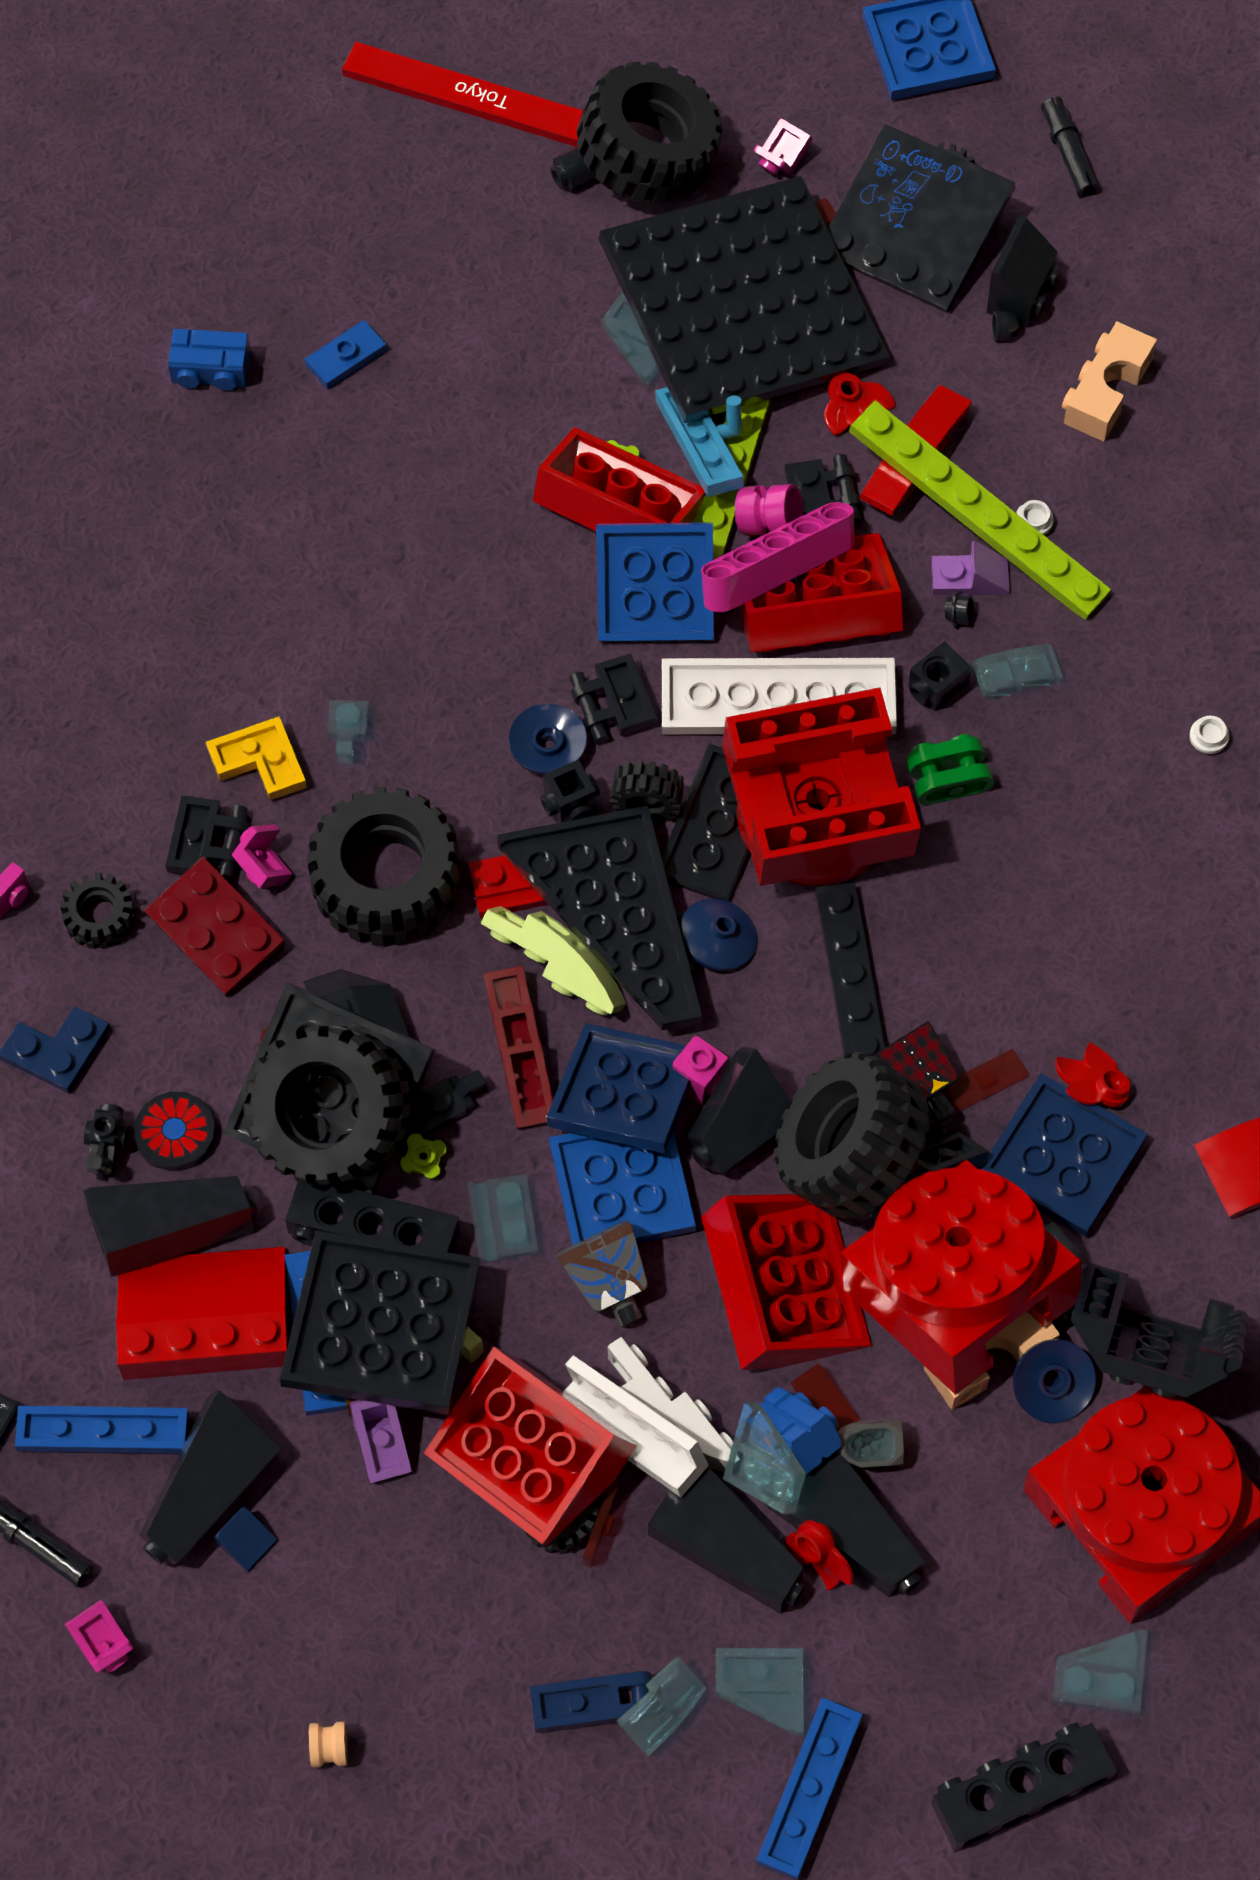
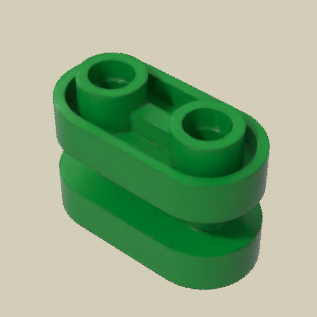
[906,734,995,806]

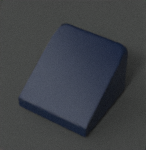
[214,1506,277,1572]

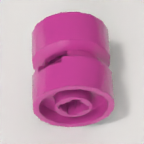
[735,484,803,536]

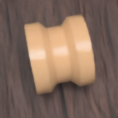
[309,1721,348,1768]

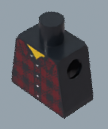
[873,1021,958,1125]

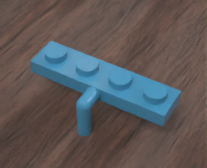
[655,387,743,497]

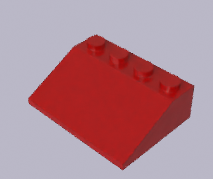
[739,533,903,653]
[701,1194,871,1370]
[116,1247,290,1380]
[424,1347,637,1546]

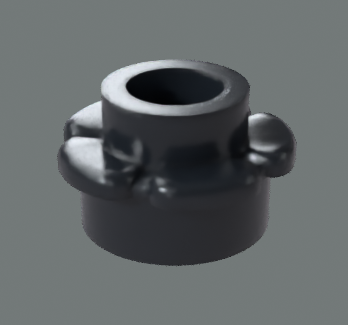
[945,590,974,628]

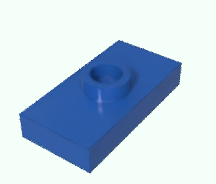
[305,320,387,390]

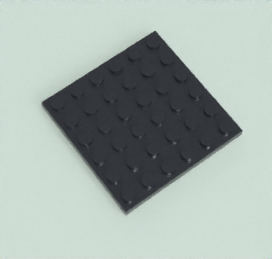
[598,176,890,423]

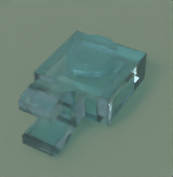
[327,700,369,766]

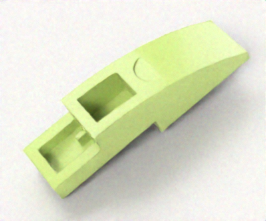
[481,906,626,1015]

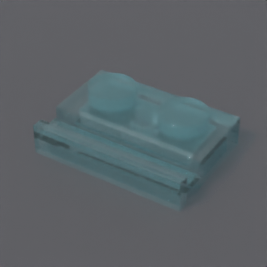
[468,1174,539,1264]

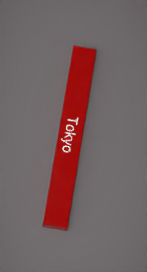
[342,42,583,147]

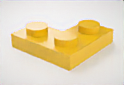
[206,716,307,801]

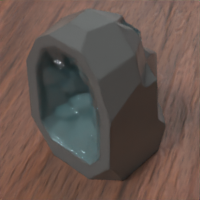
[837,1418,904,1467]

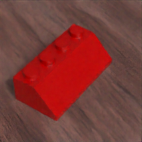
[533,427,706,531]

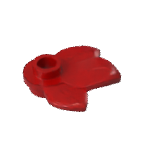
[824,373,895,436]
[1055,1043,1130,1107]
[786,1520,853,1591]

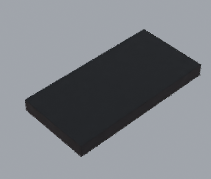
[661,743,750,902]

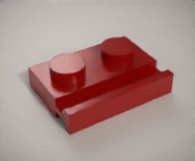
[468,856,548,919]

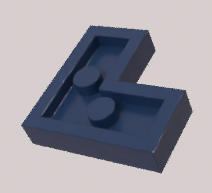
[0,1006,110,1094]

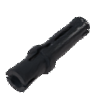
[1041,96,1100,198]
[0,1500,93,1588]

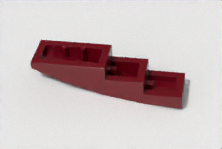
[483,965,553,1129]

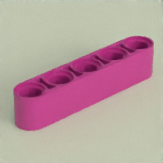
[701,502,855,612]

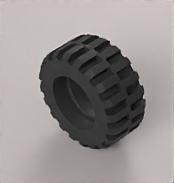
[576,61,723,204]
[307,787,462,946]
[243,1025,411,1185]
[774,1052,930,1219]

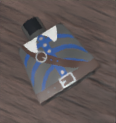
[555,1220,648,1326]

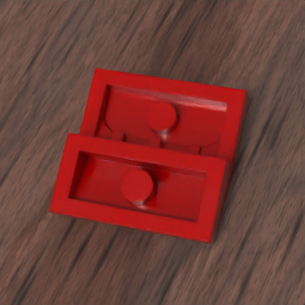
[1194,1117,1260,1219]

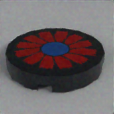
[133,1091,216,1171]

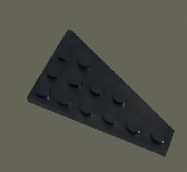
[497,806,702,1031]

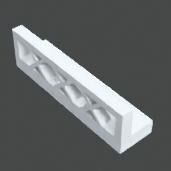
[564,1355,709,1497]

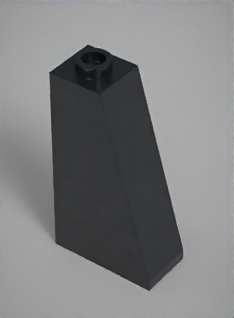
[83,1176,258,1277]
[139,1390,282,1565]
[762,1450,925,1597]
[648,1467,806,1614]

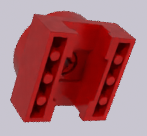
[722,687,921,886]
[840,1160,1081,1395]
[1023,1385,1260,1624]

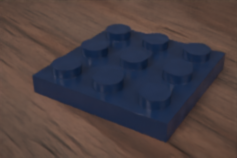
[546,1023,691,1153]
[980,1073,1148,1237]

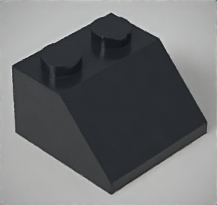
[986,215,1060,328]

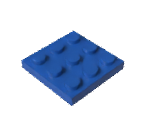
[862,0,996,100]
[596,522,714,641]
[549,1132,696,1245]

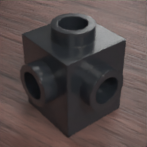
[540,759,600,823]

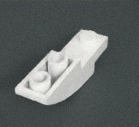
[608,1337,738,1474]

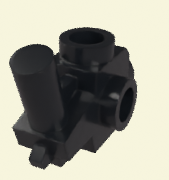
[84,1104,129,1180]

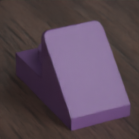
[931,541,1010,595]
[350,1400,412,1483]

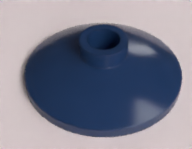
[508,703,587,775]
[679,899,757,971]
[1013,1339,1096,1423]

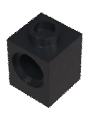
[908,641,971,711]

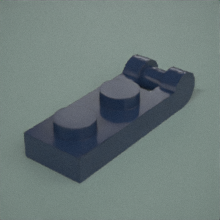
[530,1671,657,1733]

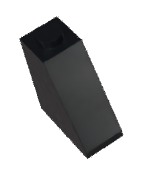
[687,1047,791,1174]

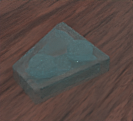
[602,292,659,385]
[723,1402,806,1514]
[1052,1629,1148,1715]
[715,1648,804,1736]

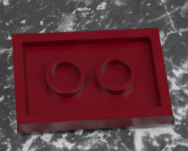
[144,857,286,997]

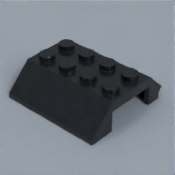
[1071,1262,1248,1398]

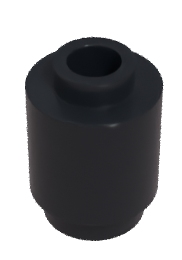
[550,146,596,191]

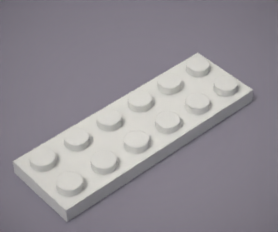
[662,658,897,734]

